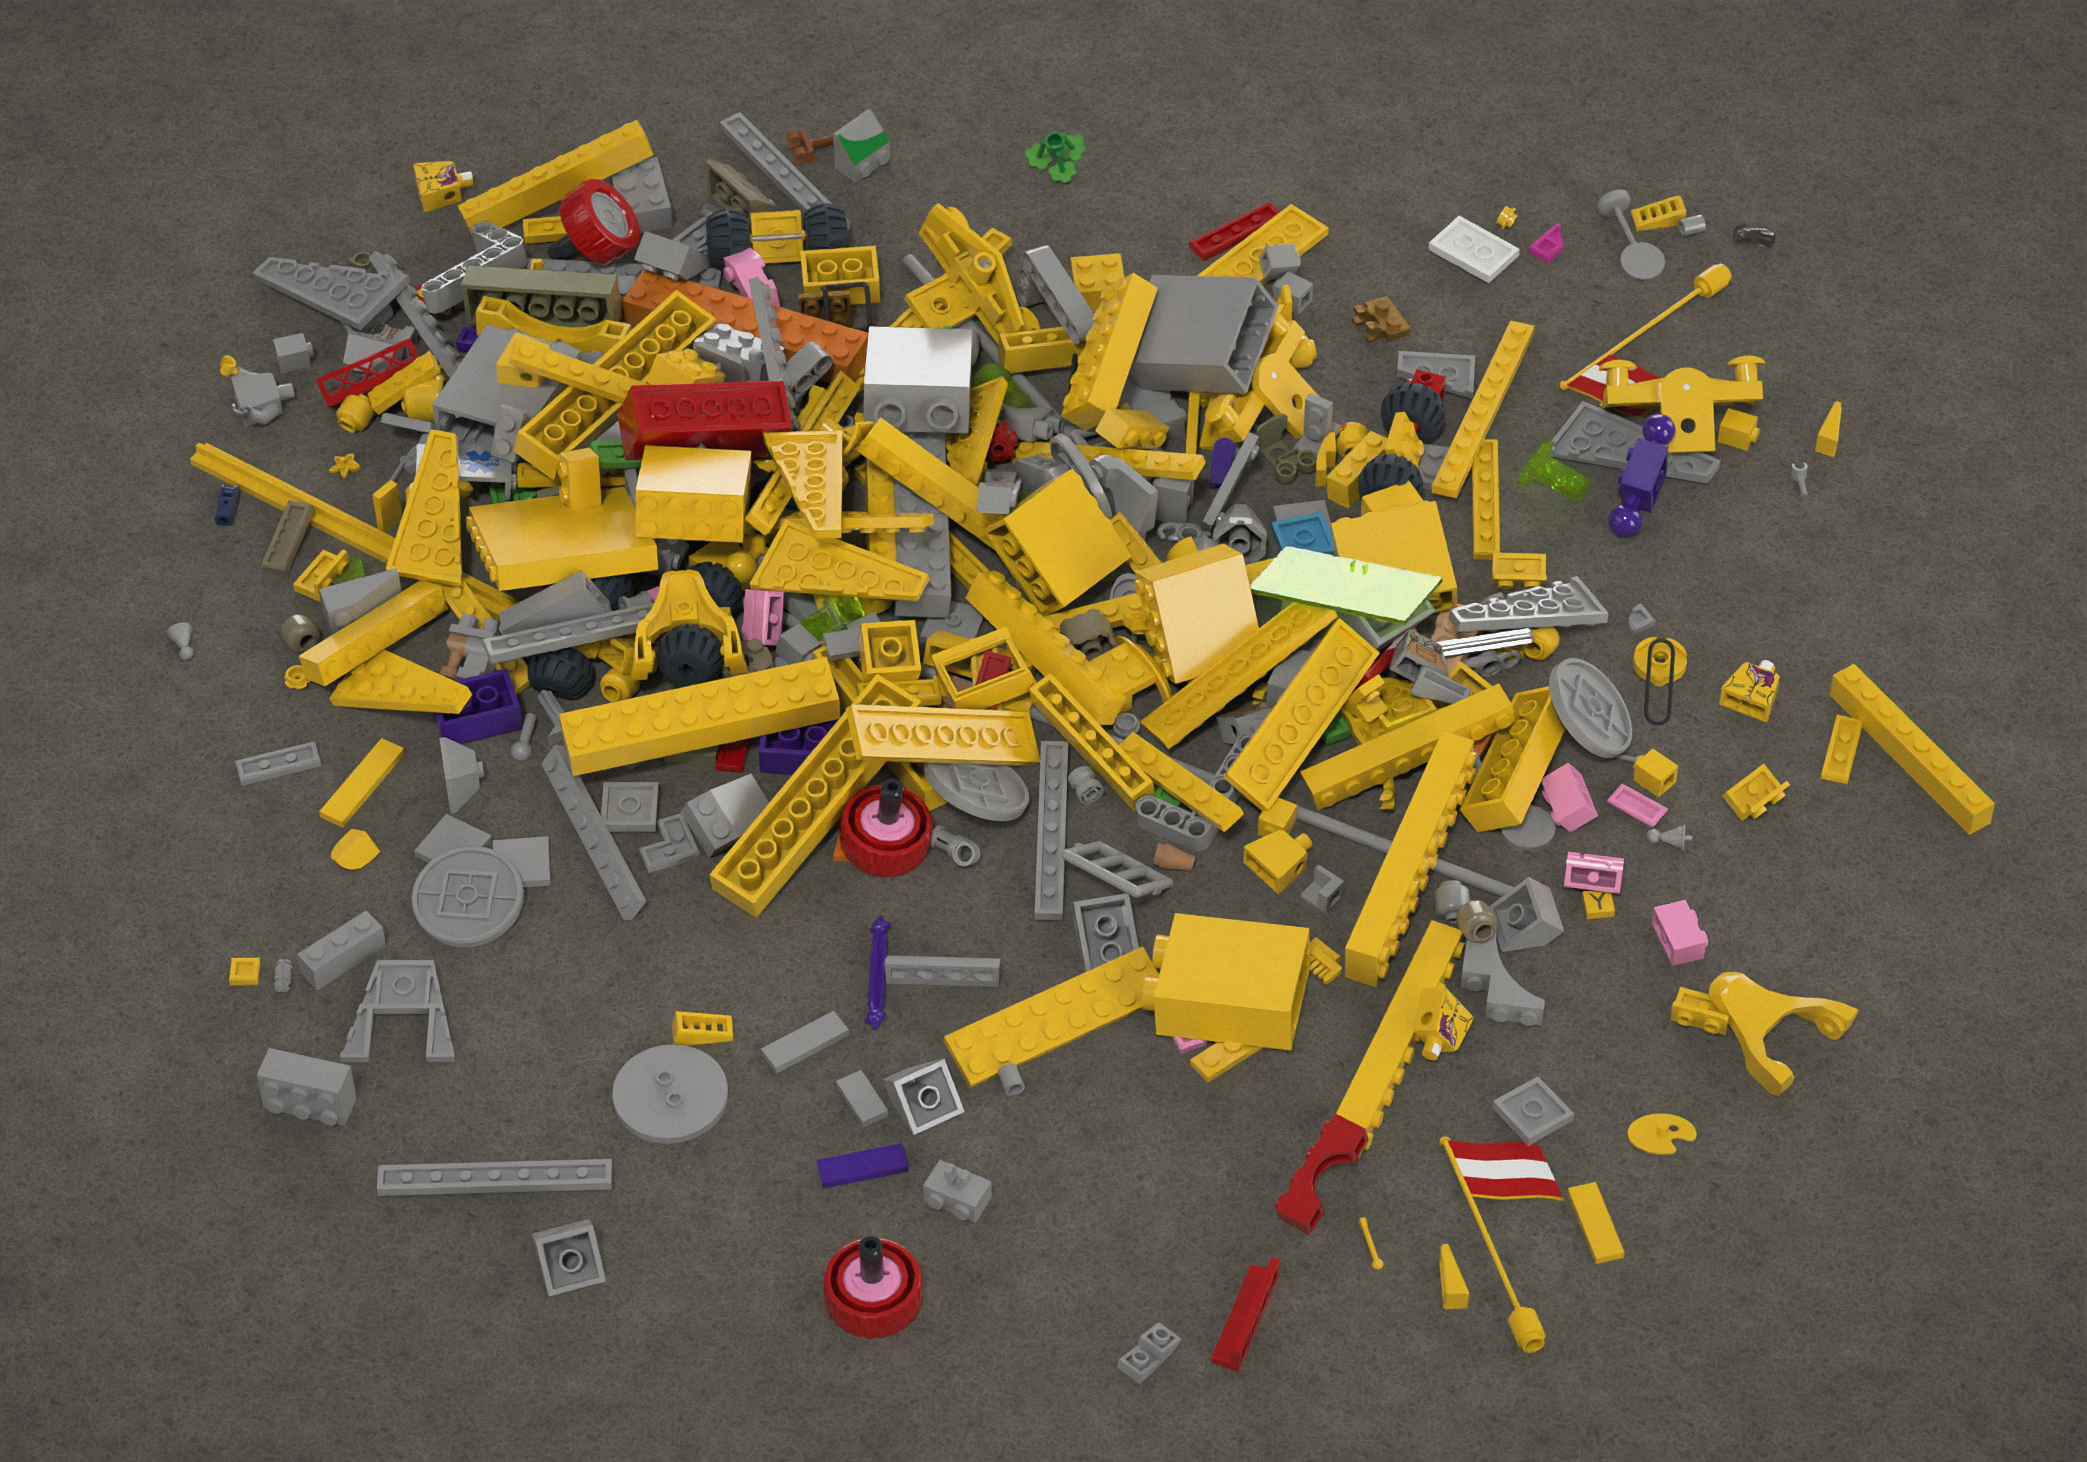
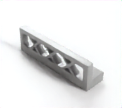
[885,955,1000,987]

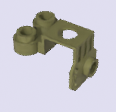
[1256,414,1317,484]

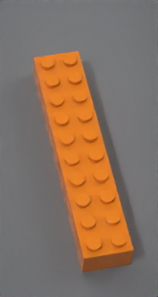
[621,270,869,383]

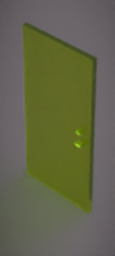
[1250,546,1443,625]

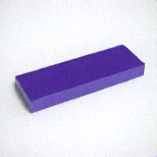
[817,1143,908,1189]

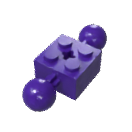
[1608,413,1676,537]

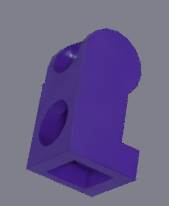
[1210,438,1237,490]

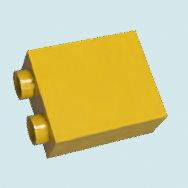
[1142,913,1311,1050]

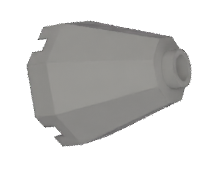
[1213,504,1267,565]

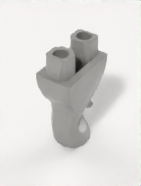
[996,403,1065,442]

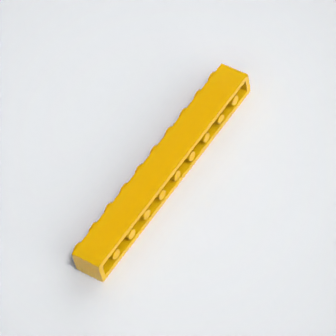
[1336,920,1466,1158]

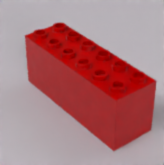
[617,381,792,461]

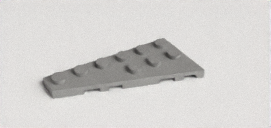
[253,257,411,331]
[1545,401,1721,484]
[1449,576,1609,633]

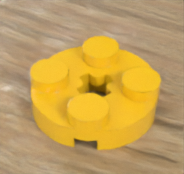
[1633,637,1687,686]

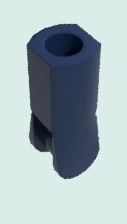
[215,484,240,526]

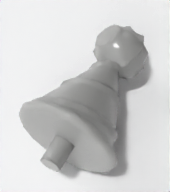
[167,622,194,660]
[1646,824,1692,851]

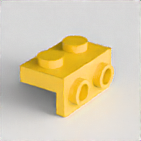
[293,550,351,602]
[1492,552,1547,590]
[1722,764,1790,821]
[1670,987,1729,1035]

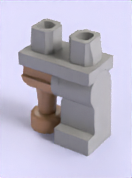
[439,613,500,681]

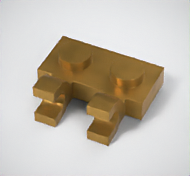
[1352,296,1411,343]

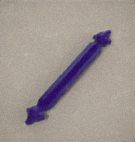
[864,915,891,1030]

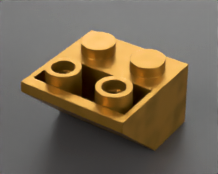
[798,291,851,328]

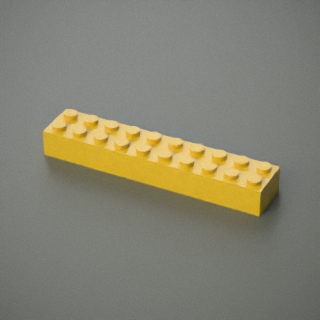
[513,290,716,481]
[559,657,840,776]
[709,674,922,918]
[1345,731,1477,988]

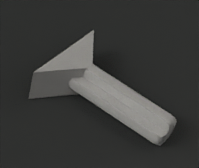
[537,689,565,745]

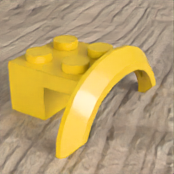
[1089,636,1173,715]

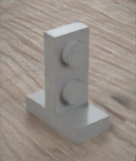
[1293,393,1341,456]

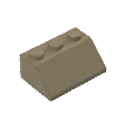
[705,159,777,234]

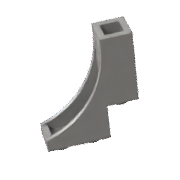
[1461,924,1545,1026]

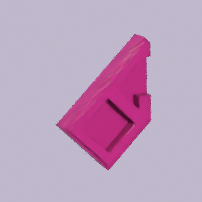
[1528,223,1564,264]

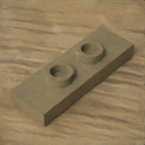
[261,501,315,575]

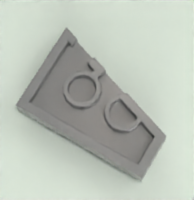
[1397,351,1475,399]

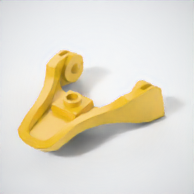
[629,569,749,680]
[1709,972,1859,1096]

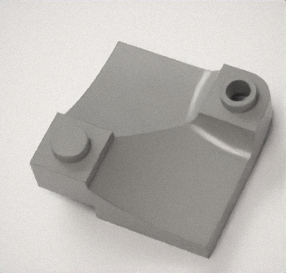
[1089,455,1158,541]

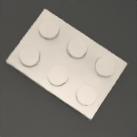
[1429,216,1519,283]

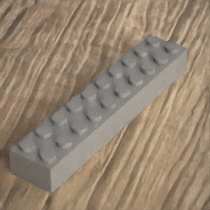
[894,431,951,618]

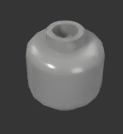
[1433,880,1470,924]

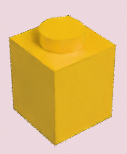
[1718,408,1760,451]
[1633,749,1678,798]
[1258,797,1297,837]

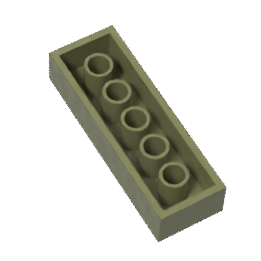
[461,265,622,328]

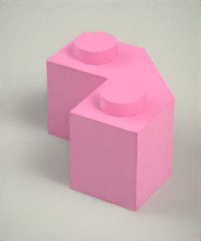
[723,248,780,307]

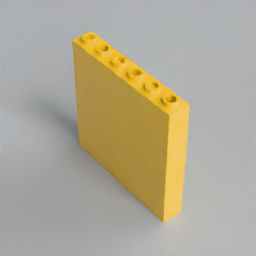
[466,487,658,591]

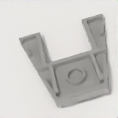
[340,960,455,1062]

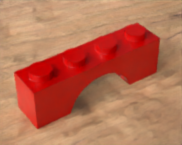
[1275,1113,1369,1235]

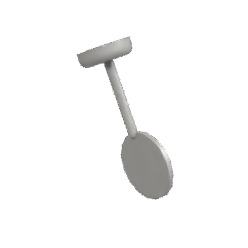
[1596,189,1665,280]

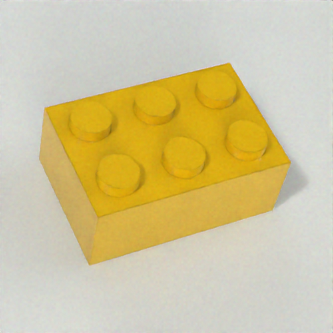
[800,246,880,305]

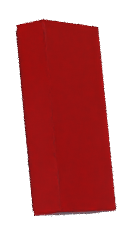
[715,738,751,774]

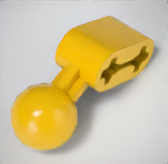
[724,533,777,585]

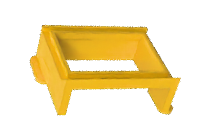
[931,626,1036,710]

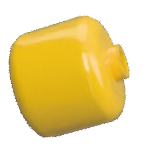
[401,374,447,424]

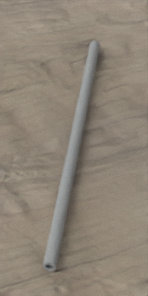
[903,254,1076,445]

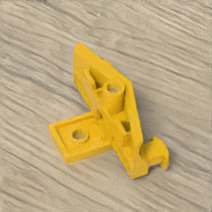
[904,203,1041,345]
[1199,303,1318,450]
[1598,355,1766,453]

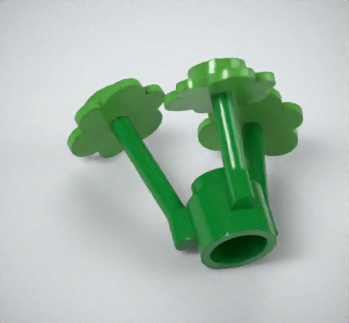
[1025,132,1086,183]

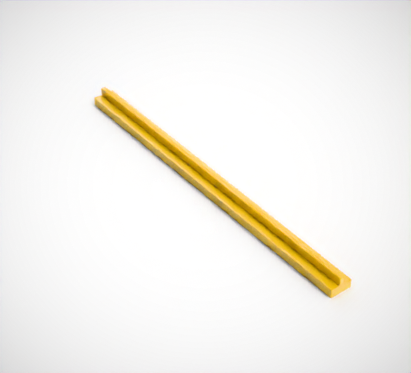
[190,443,521,621]

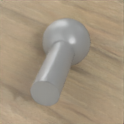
[511,713,536,761]

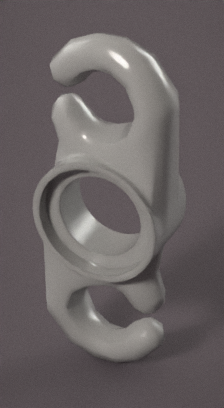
[1157,521,1214,549]
[1463,649,1521,677]

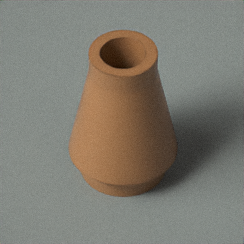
[1153,842,1195,872]

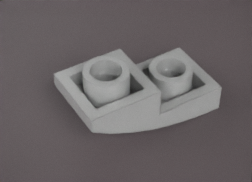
[1117,1322,1181,1384]

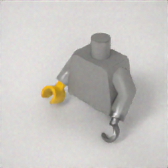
[220,356,295,427]

